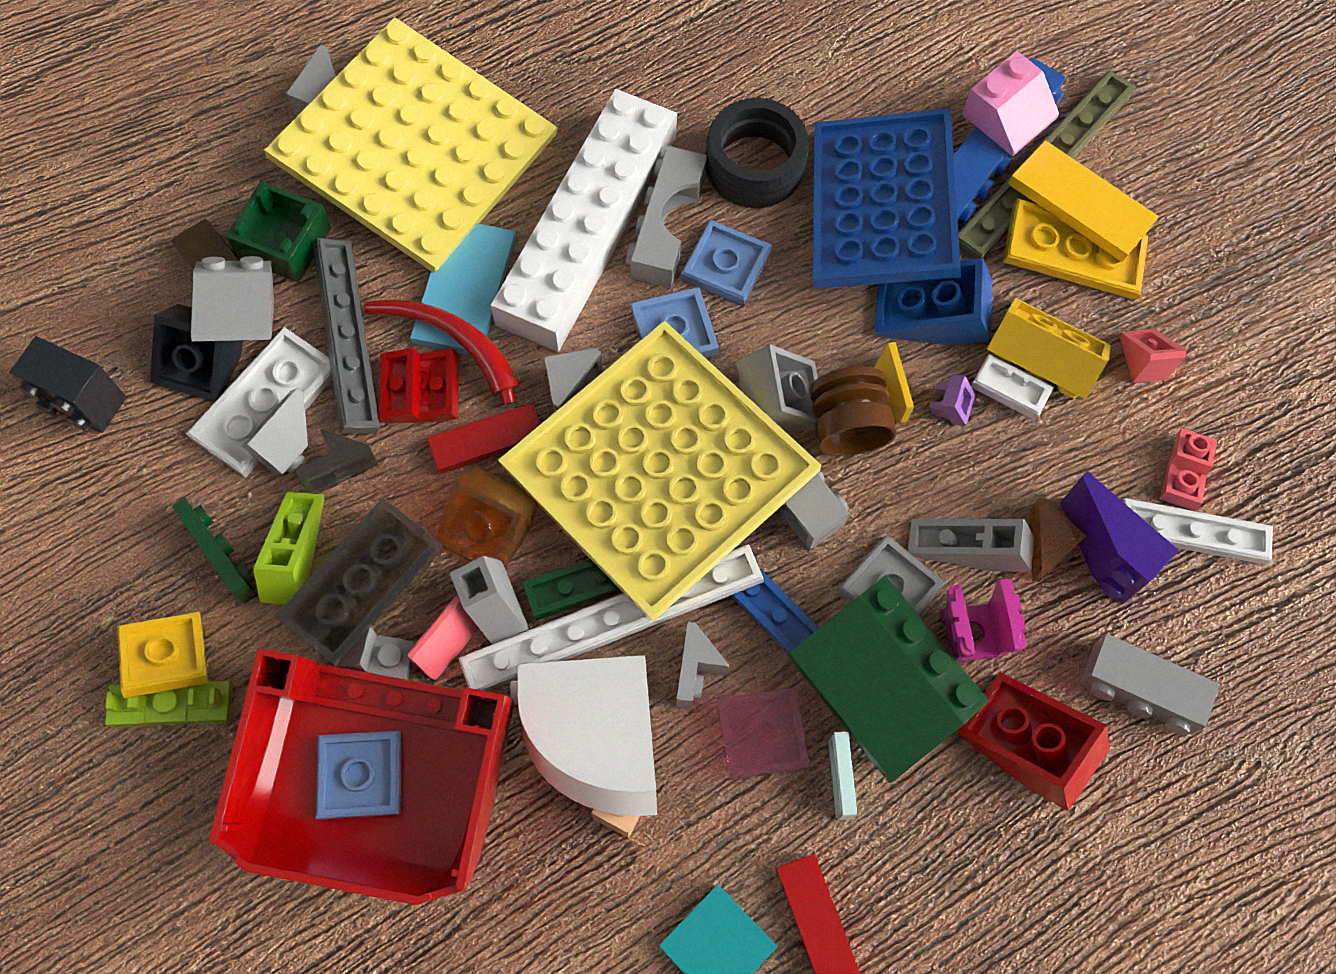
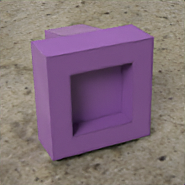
[929,375,976,426]

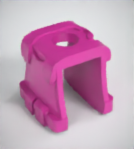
[939,579,1026,662]

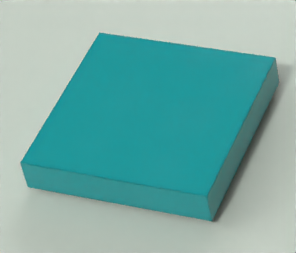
[659,884,778,974]

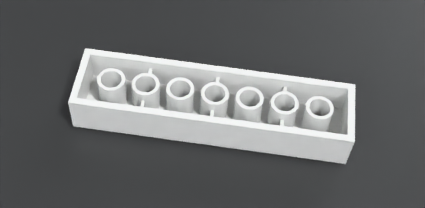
[491,89,677,353]

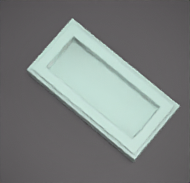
[828,732,857,820]

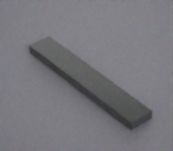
[313,238,380,434]

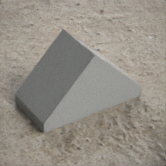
[544,348,602,413]

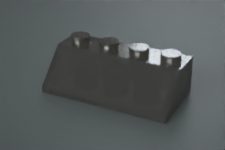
[275,498,442,666]

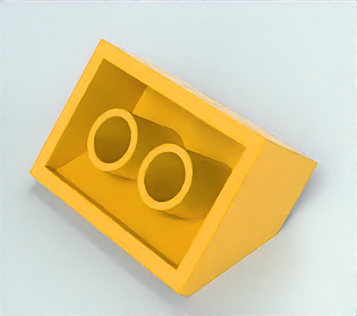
[987,298,1111,399]

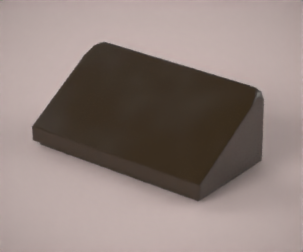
[171,219,240,270]

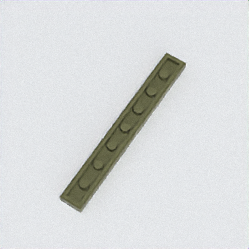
[958,69,1136,259]

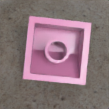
[962,51,1059,156]

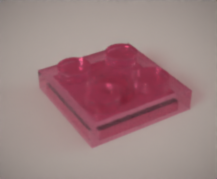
[717,688,810,780]

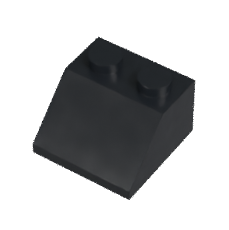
[150,304,243,402]

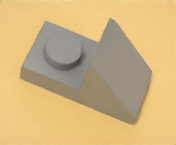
[676,622,729,709]
[331,627,415,680]

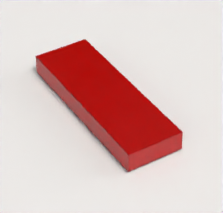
[427,403,540,474]
[775,854,861,974]

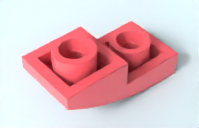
[1160,428,1217,511]

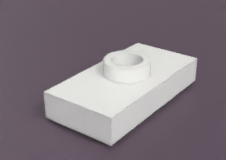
[971,354,1054,420]

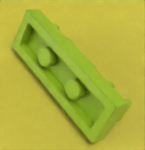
[105,680,233,728]

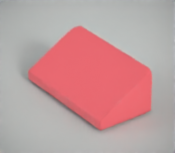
[407,596,479,680]

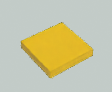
[117,611,208,699]

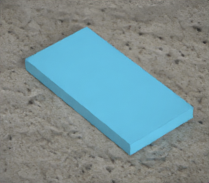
[410,223,516,355]

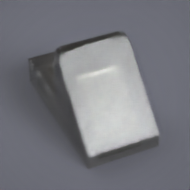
[295,429,378,494]

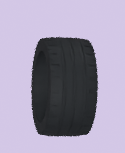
[705,97,809,209]

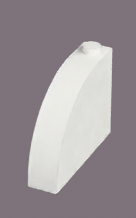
[510,655,657,816]

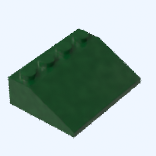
[787,575,989,783]

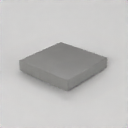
[837,534,946,615]

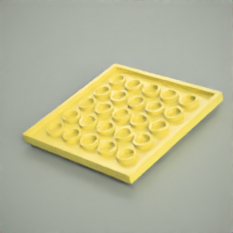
[264,17,557,273]
[498,321,821,622]

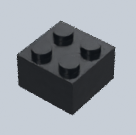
[9,336,127,433]

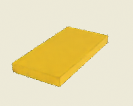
[1008,140,1159,262]
[1003,198,1148,300]

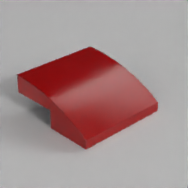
[378,348,459,423]

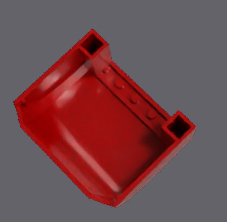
[209,648,514,905]

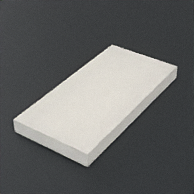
[186,327,333,478]

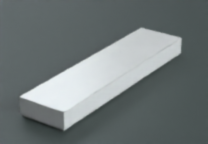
[1122,498,1273,565]

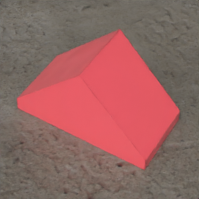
[1120,329,1186,383]

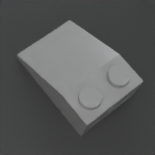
[191,256,274,341]

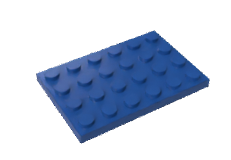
[813,108,961,289]

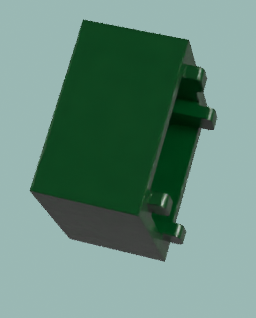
[225,181,332,283]

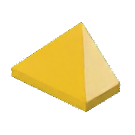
[874,342,914,423]

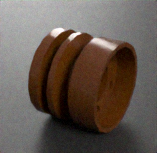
[809,366,897,456]

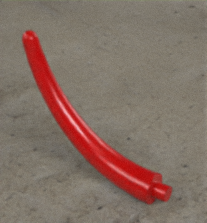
[363,300,520,405]

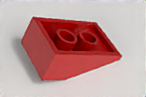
[957,672,1110,811]

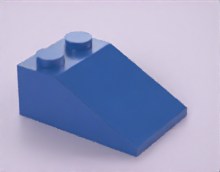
[875,258,993,345]

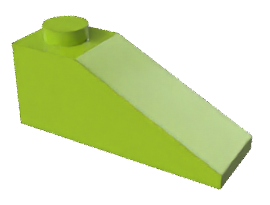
[253,492,325,606]

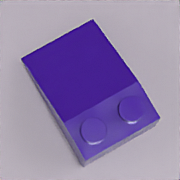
[1060,471,1179,604]

